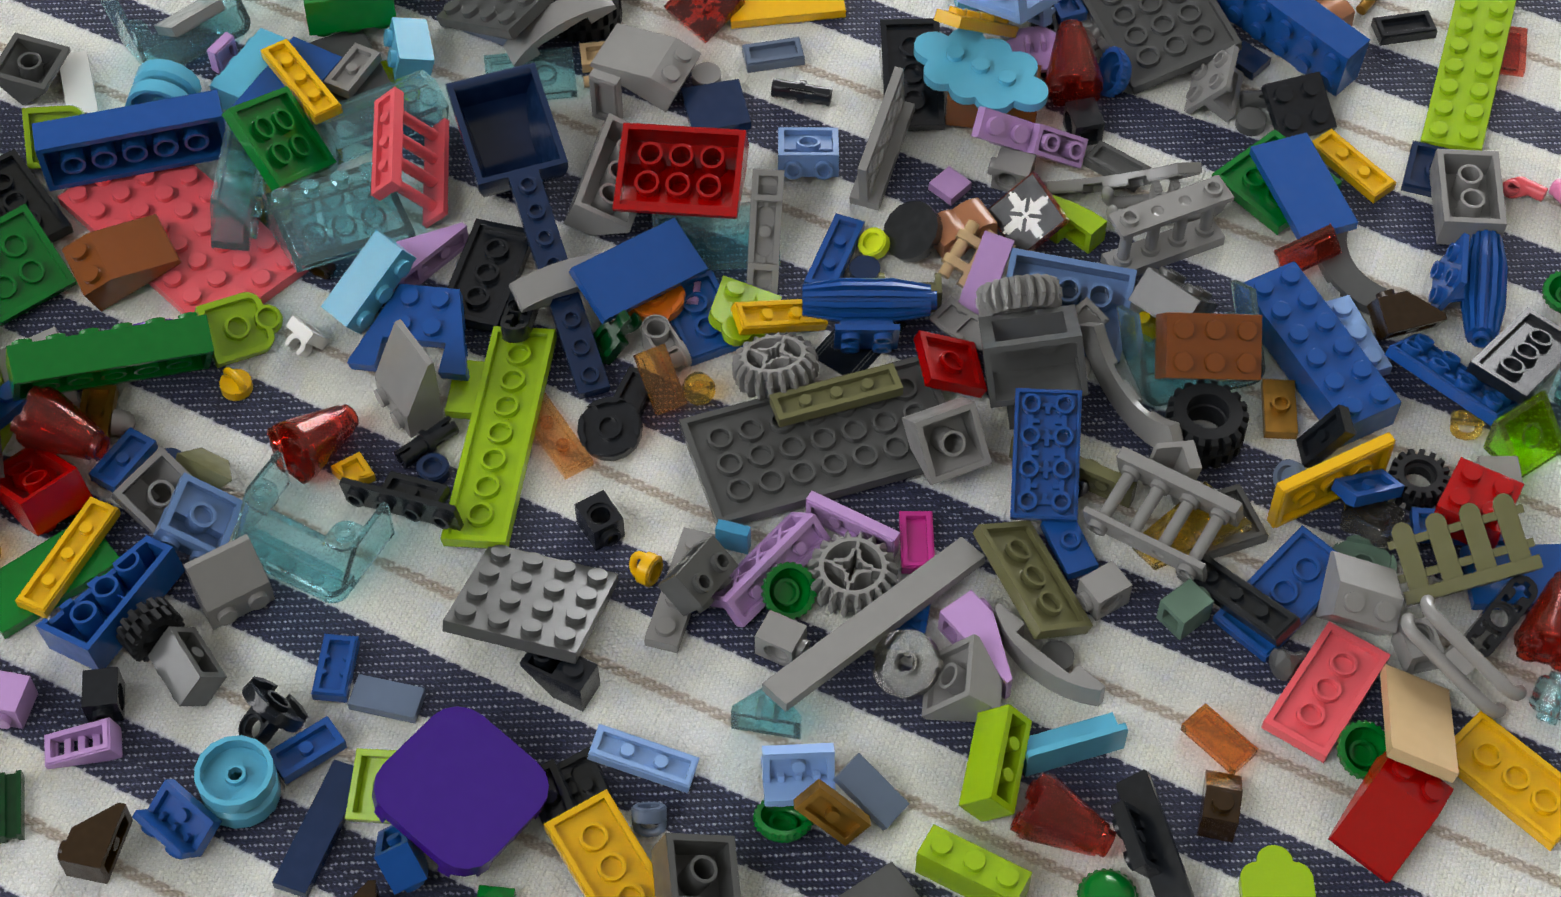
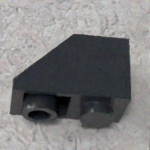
[520,652,600,712]

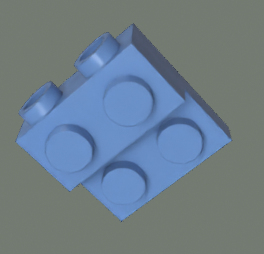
[778,127,839,180]
[152,472,245,561]

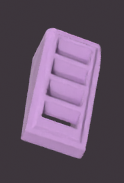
[44,717,123,769]

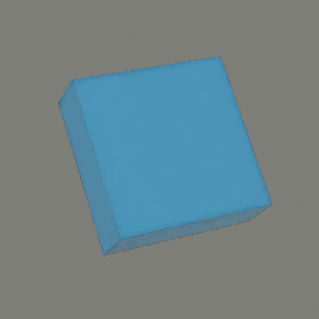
[715,519,751,555]

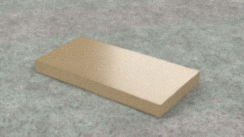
[1380,664,1459,783]

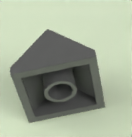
[0,32,71,105]

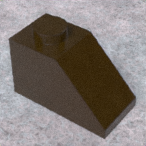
[1367,289,1447,341]
[1196,770,1243,842]
[57,803,133,884]

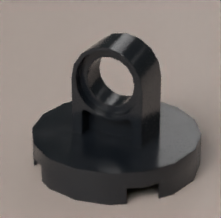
[238,676,308,745]

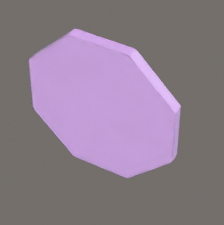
[1006,26,1066,73]

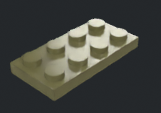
[973,520,1093,640]

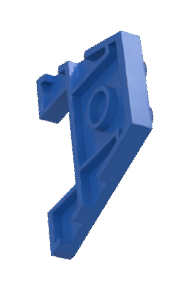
[347,284,470,381]

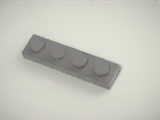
[644,527,715,654]

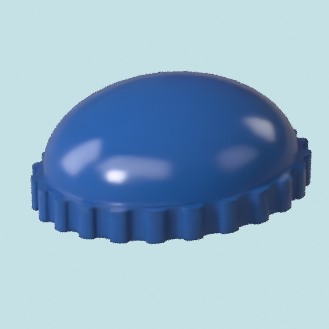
[1096,46,1132,98]

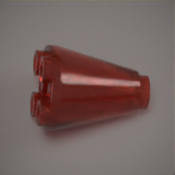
[1044,19,1104,107]
[10,386,110,461]
[267,404,359,484]
[1514,571,1561,672]
[1009,772,1116,858]

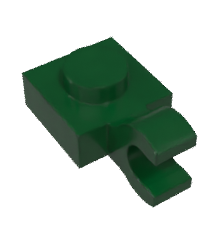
[593,310,642,365]

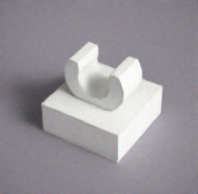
[285,316,330,358]

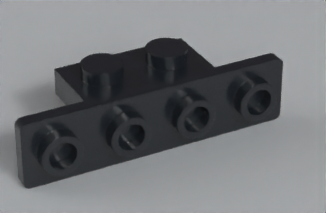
[339,471,464,531]
[1111,769,1194,897]

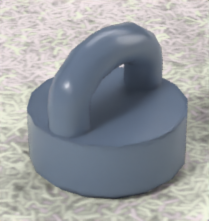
[1273,459,1306,487]
[631,802,667,837]

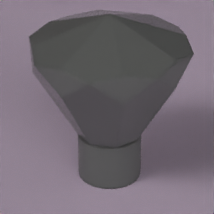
[1269,648,1307,681]

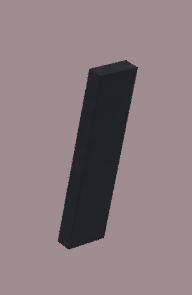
[1176,554,1301,647]

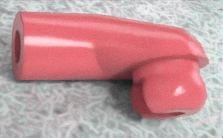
[1503,176,1548,202]

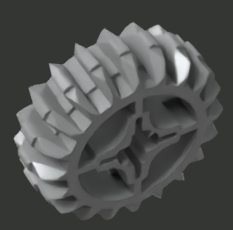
[975,273,1063,317]
[732,332,819,401]
[807,530,898,618]

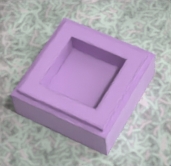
[207,32,238,74]
[928,166,972,206]

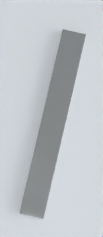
[762,537,985,711]

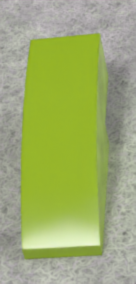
[1045,193,1107,254]

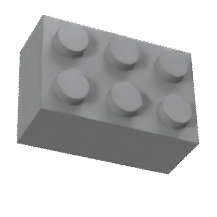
[1429,149,1507,245]

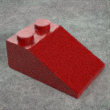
[0,442,92,536]
[1328,752,1454,883]

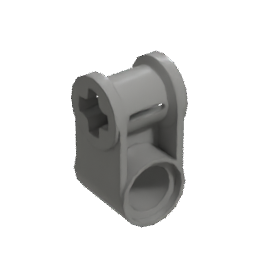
[642,314,692,378]

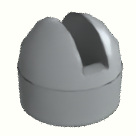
[111,409,135,436]

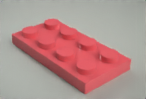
[1261,621,1391,763]

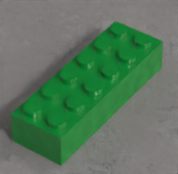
[6,312,214,401]

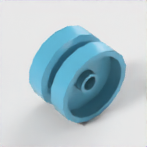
[125,59,202,106]
[194,735,281,829]

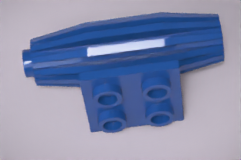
[1428,229,1508,348]
[802,278,937,354]

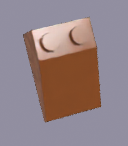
[61,214,182,312]

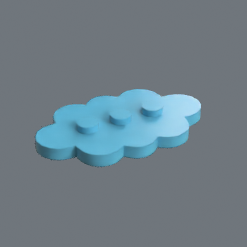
[914,29,1049,114]

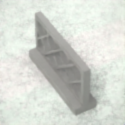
[849,67,915,211]

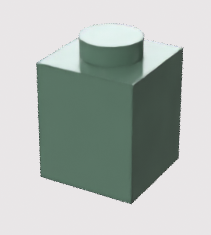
[1156,579,1214,640]

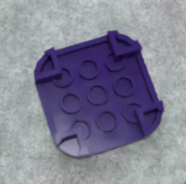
[372,706,549,878]

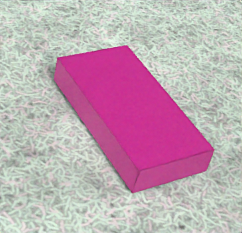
[899,511,935,574]

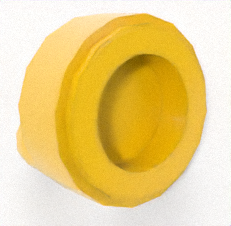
[219,367,253,401]
[629,551,663,587]

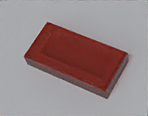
[1500,26,1528,77]
[1273,224,1342,271]

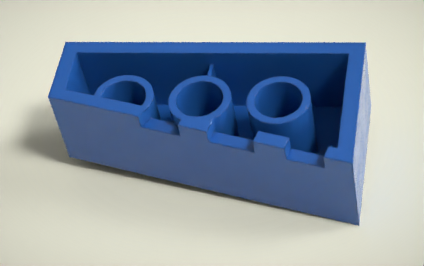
[35,535,185,669]

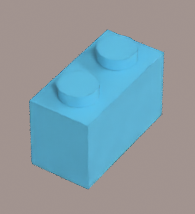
[384,17,435,82]

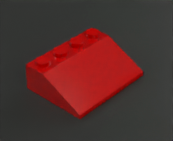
[613,123,749,219]

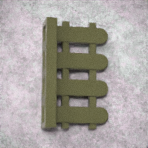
[1387,493,1543,607]

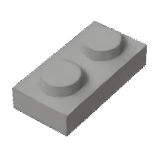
[323,42,382,99]

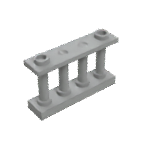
[1100,175,1234,276]
[1083,446,1244,582]

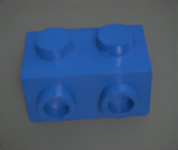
[132,779,222,860]

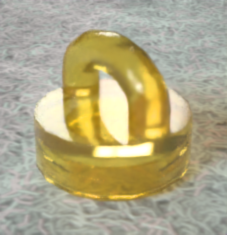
[682,372,715,405]
[1450,410,1484,441]

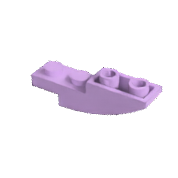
[971,106,1089,168]

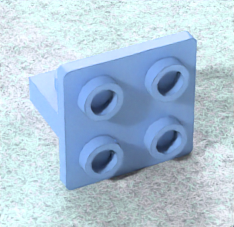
[761,743,836,807]

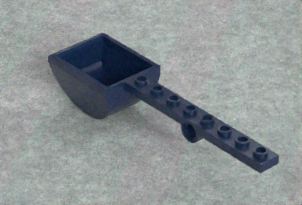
[445,62,610,400]

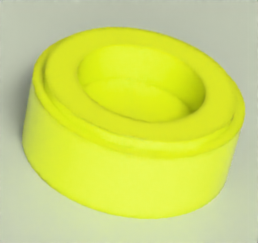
[858,227,890,260]

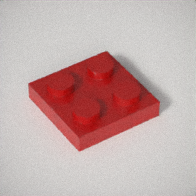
[913,330,987,398]

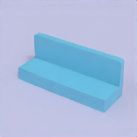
[1023,712,1128,777]

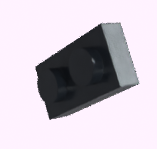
[1296,404,1356,468]

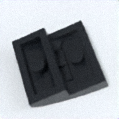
[539,747,618,835]

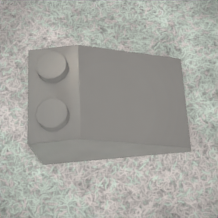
[590,23,701,112]
[374,319,444,438]

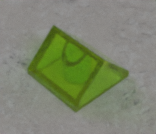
[1483,391,1561,478]

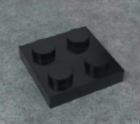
[1261,71,1337,138]

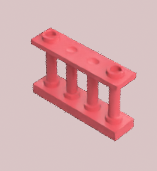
[371,87,450,228]

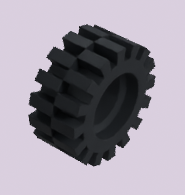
[1388,449,1451,511]
[116,597,185,662]

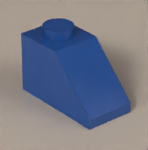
[374,825,429,895]

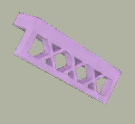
[710,512,831,627]

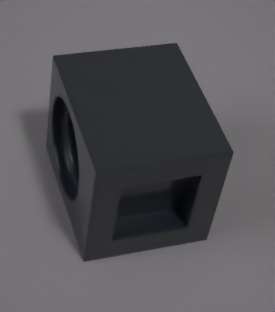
[1063,97,1105,146]
[574,490,625,551]
[81,667,125,723]

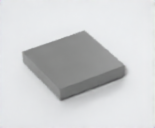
[154,0,225,38]

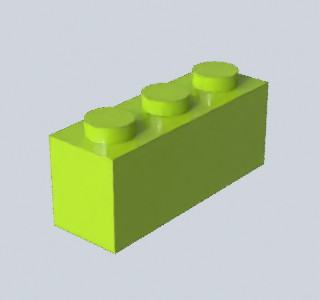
[958,704,1032,822]
[915,824,1032,897]

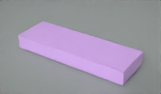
[958,230,1015,315]
[805,491,900,557]

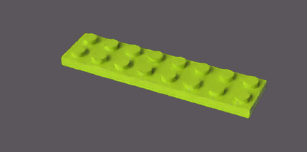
[1420,0,1517,151]
[440,326,557,549]

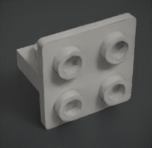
[1184,45,1244,122]

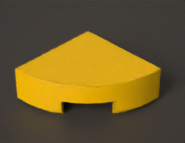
[330,451,376,484]

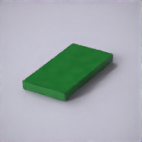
[0,528,119,639]

